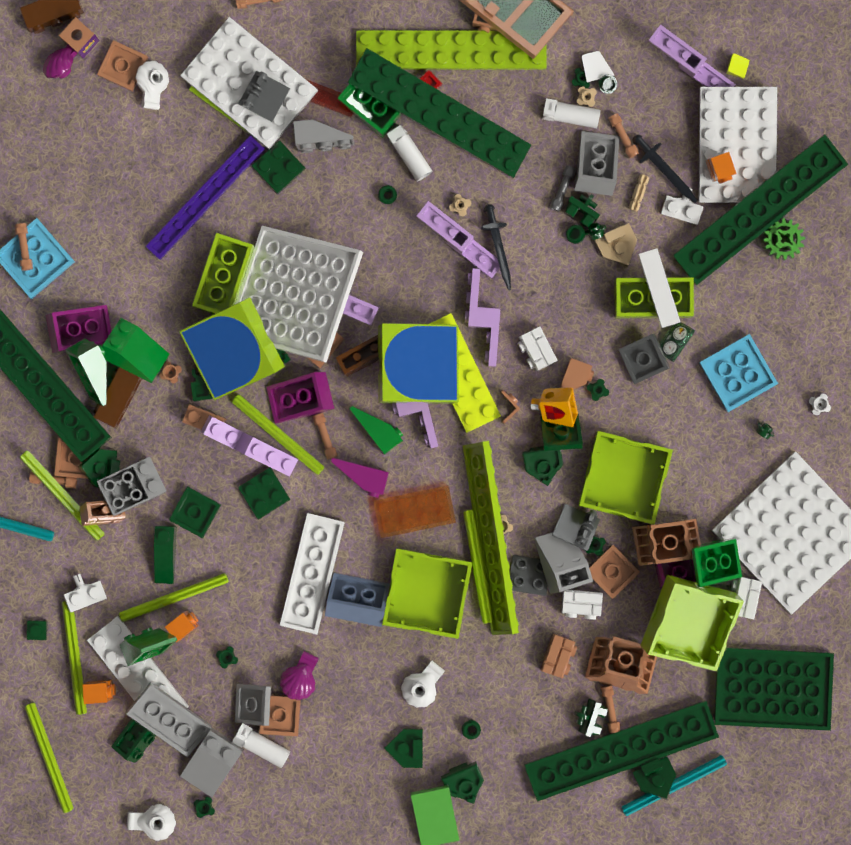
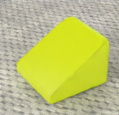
[726,53,750,79]

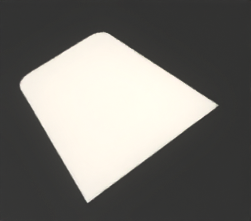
[582,51,614,82]

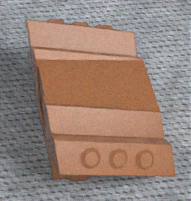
[632,519,701,566]
[585,636,657,694]

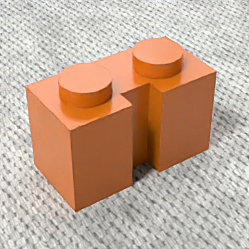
[705,152,737,184]
[165,611,199,642]
[83,680,116,704]

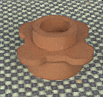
[160,362,182,384]

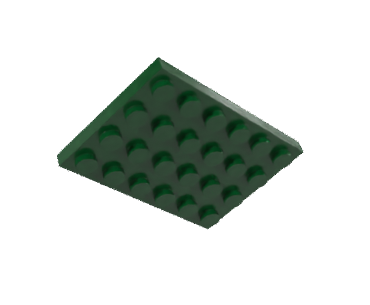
[714,647,834,731]

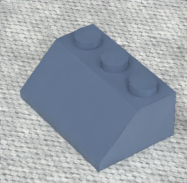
[325,573,390,627]

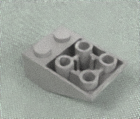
[293,120,355,153]
[97,457,166,516]
[534,532,593,594]

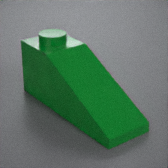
[349,406,403,455]

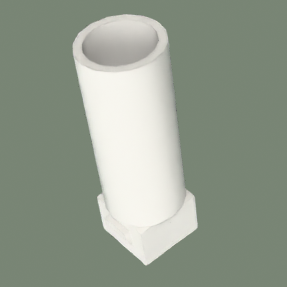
[542,98,600,129]
[387,125,433,182]
[232,723,291,768]

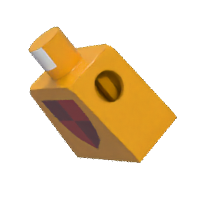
[531,388,578,427]

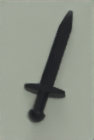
[633,134,697,203]
[480,204,511,290]

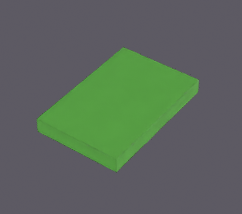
[411,785,460,845]

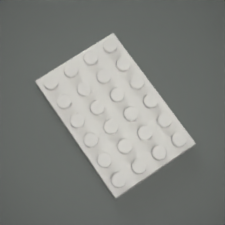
[180,17,318,149]
[699,87,777,203]

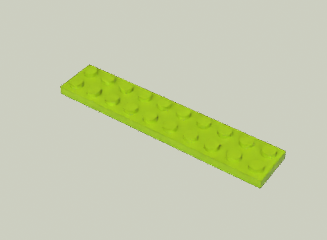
[356,30,547,70]
[462,441,519,635]

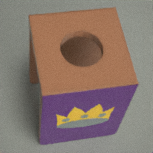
[59,17,100,58]

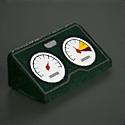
[659,322,695,362]

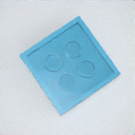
[0,218,75,299]
[699,334,778,412]

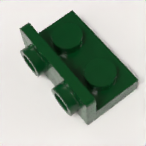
[111,719,156,763]

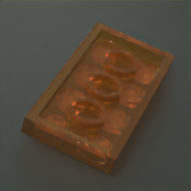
[373,485,456,538]

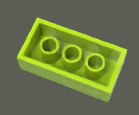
[192,233,254,314]
[614,278,694,319]

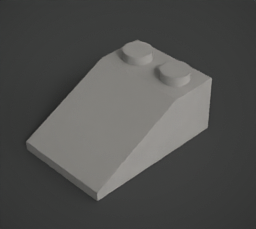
[574,131,619,196]
[180,728,244,798]

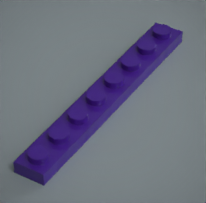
[146,135,265,260]

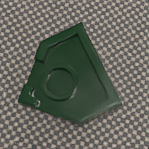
[522,446,563,486]
[78,449,120,488]
[384,728,423,768]
[633,756,676,800]
[441,761,484,804]

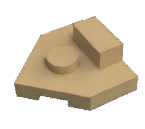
[594,223,637,266]

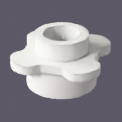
[809,394,831,415]

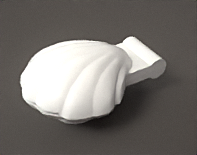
[135,61,169,110]
[401,661,445,708]
[127,804,176,841]

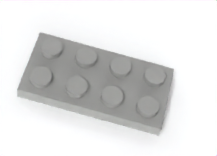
[126,682,212,757]

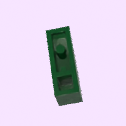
[154,526,177,584]

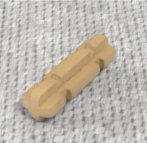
[629,174,649,212]

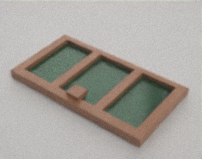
[459,0,574,59]

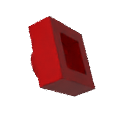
[420,70,442,89]

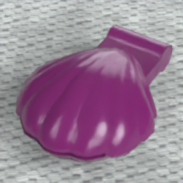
[43,44,78,79]
[280,651,319,700]

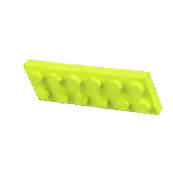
[429,313,501,433]

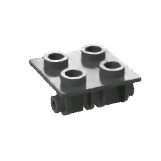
[238,70,290,122]
[552,504,600,551]
[510,555,548,596]

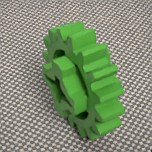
[762,218,805,261]

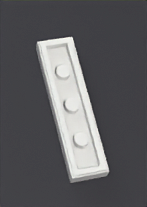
[638,248,680,328]

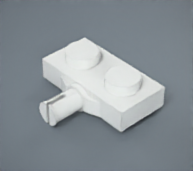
[661,189,703,225]
[63,574,107,613]

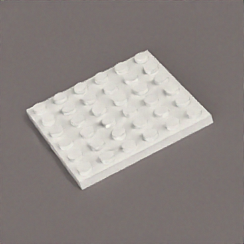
[235,226,363,363]
[712,452,851,615]

